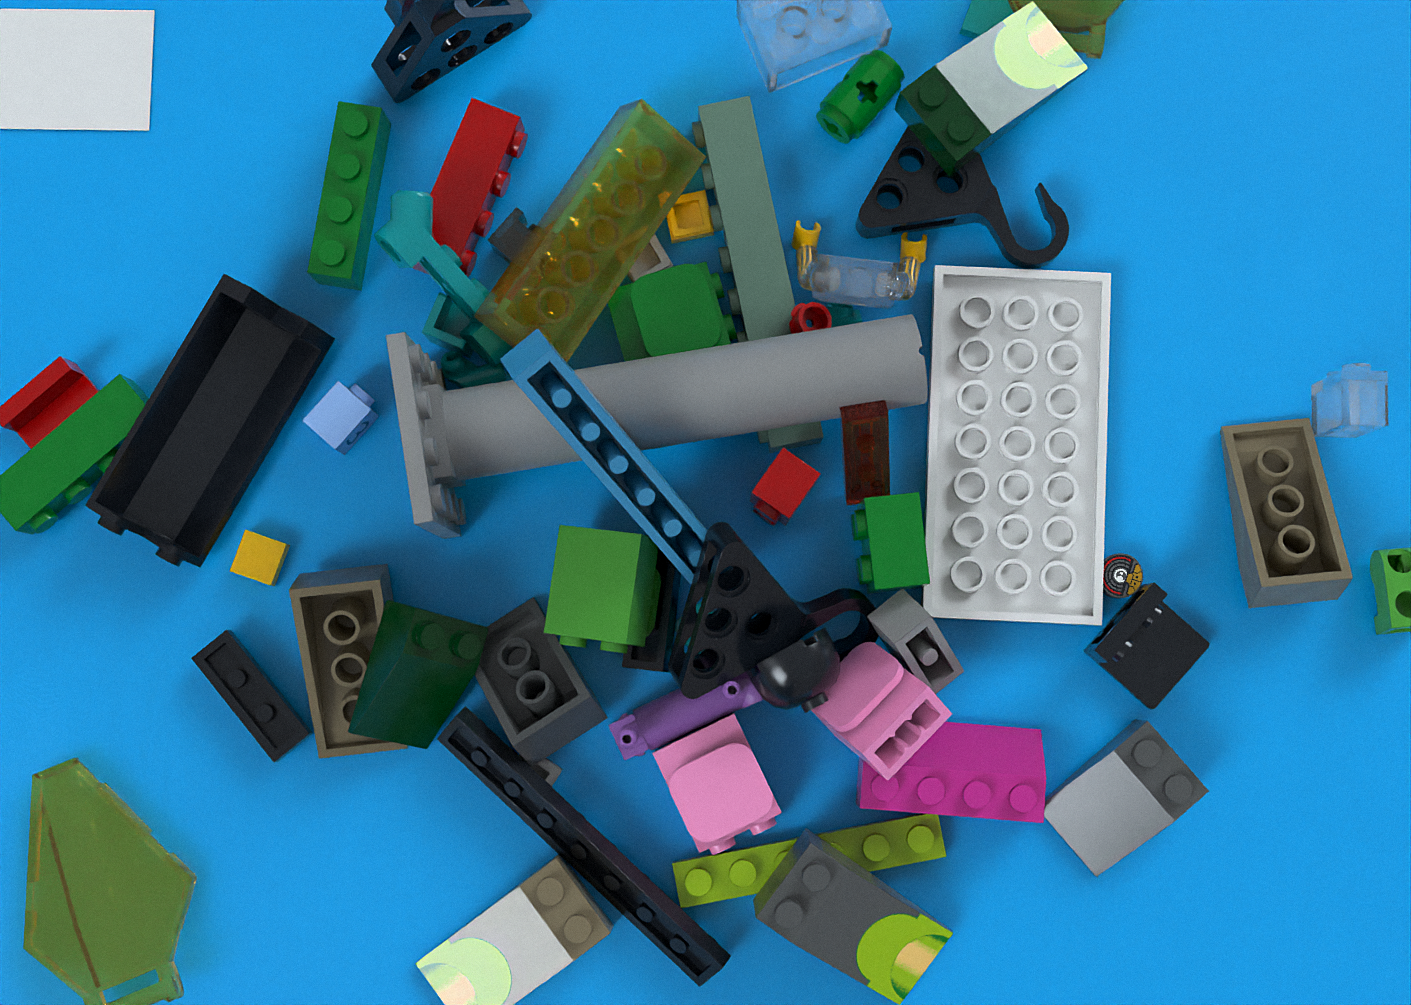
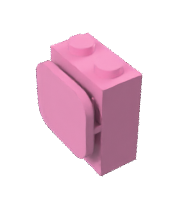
[811,642,952,781]
[652,713,782,855]

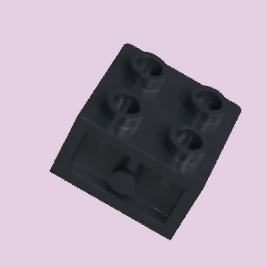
[1083,582,1209,709]

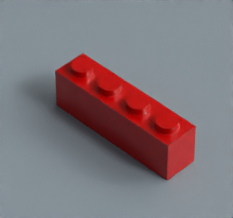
[412,98,528,277]

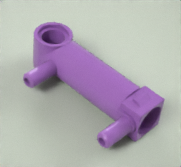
[608,666,764,760]

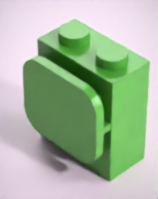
[544,525,661,654]

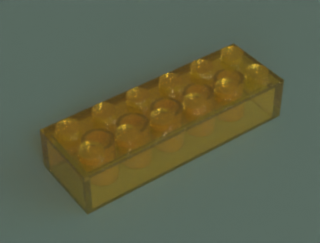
[474,98,706,362]

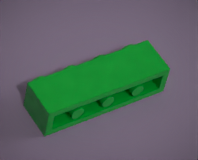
[307,101,391,291]
[0,374,149,534]

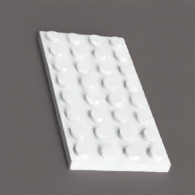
[921,265,1111,626]

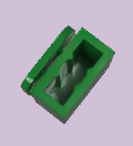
[604,262,737,361]

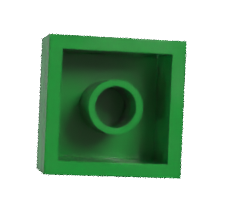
[851,492,930,594]

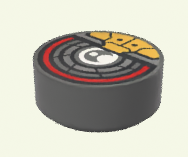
[1103,553,1143,598]

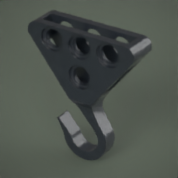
[371,0,532,103]
[855,126,1069,269]
[668,522,879,699]

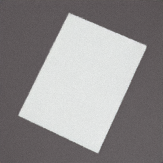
[0,9,155,131]

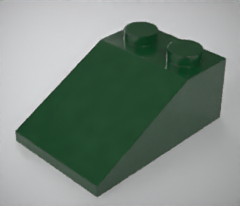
[348,600,489,749]

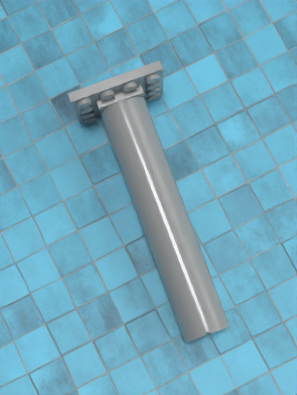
[386,314,928,539]

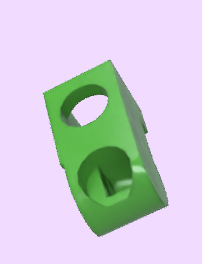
[1370,547,1411,635]

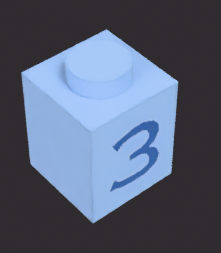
[302,381,379,455]

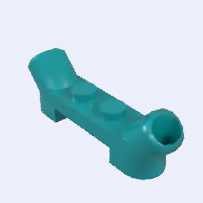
[374,190,541,367]

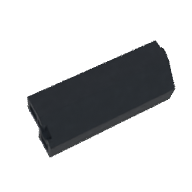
[85,274,335,567]

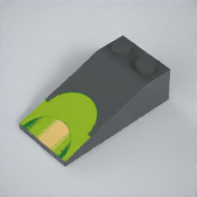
[753,828,953,1005]

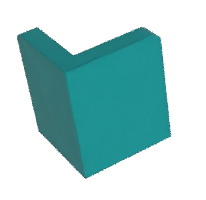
[422,293,474,358]

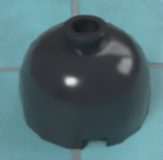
[746,628,840,713]

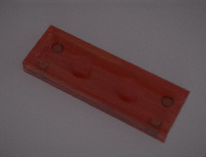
[839,400,890,505]

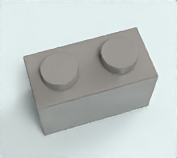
[867,588,964,694]

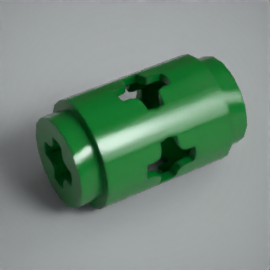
[816,49,905,144]

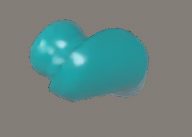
[440,350,507,388]

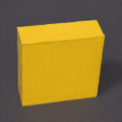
[663,190,714,244]
[230,530,290,586]

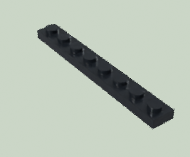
[437,706,731,987]

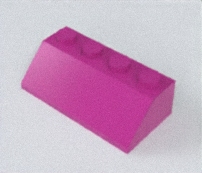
[856,722,1046,823]

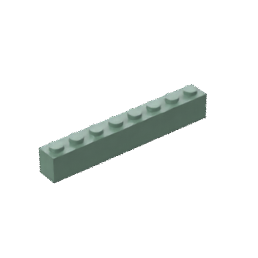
[691,96,824,453]

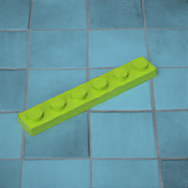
[672,813,947,908]

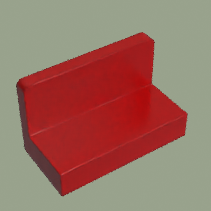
[0,356,99,449]

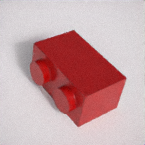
[750,447,821,526]

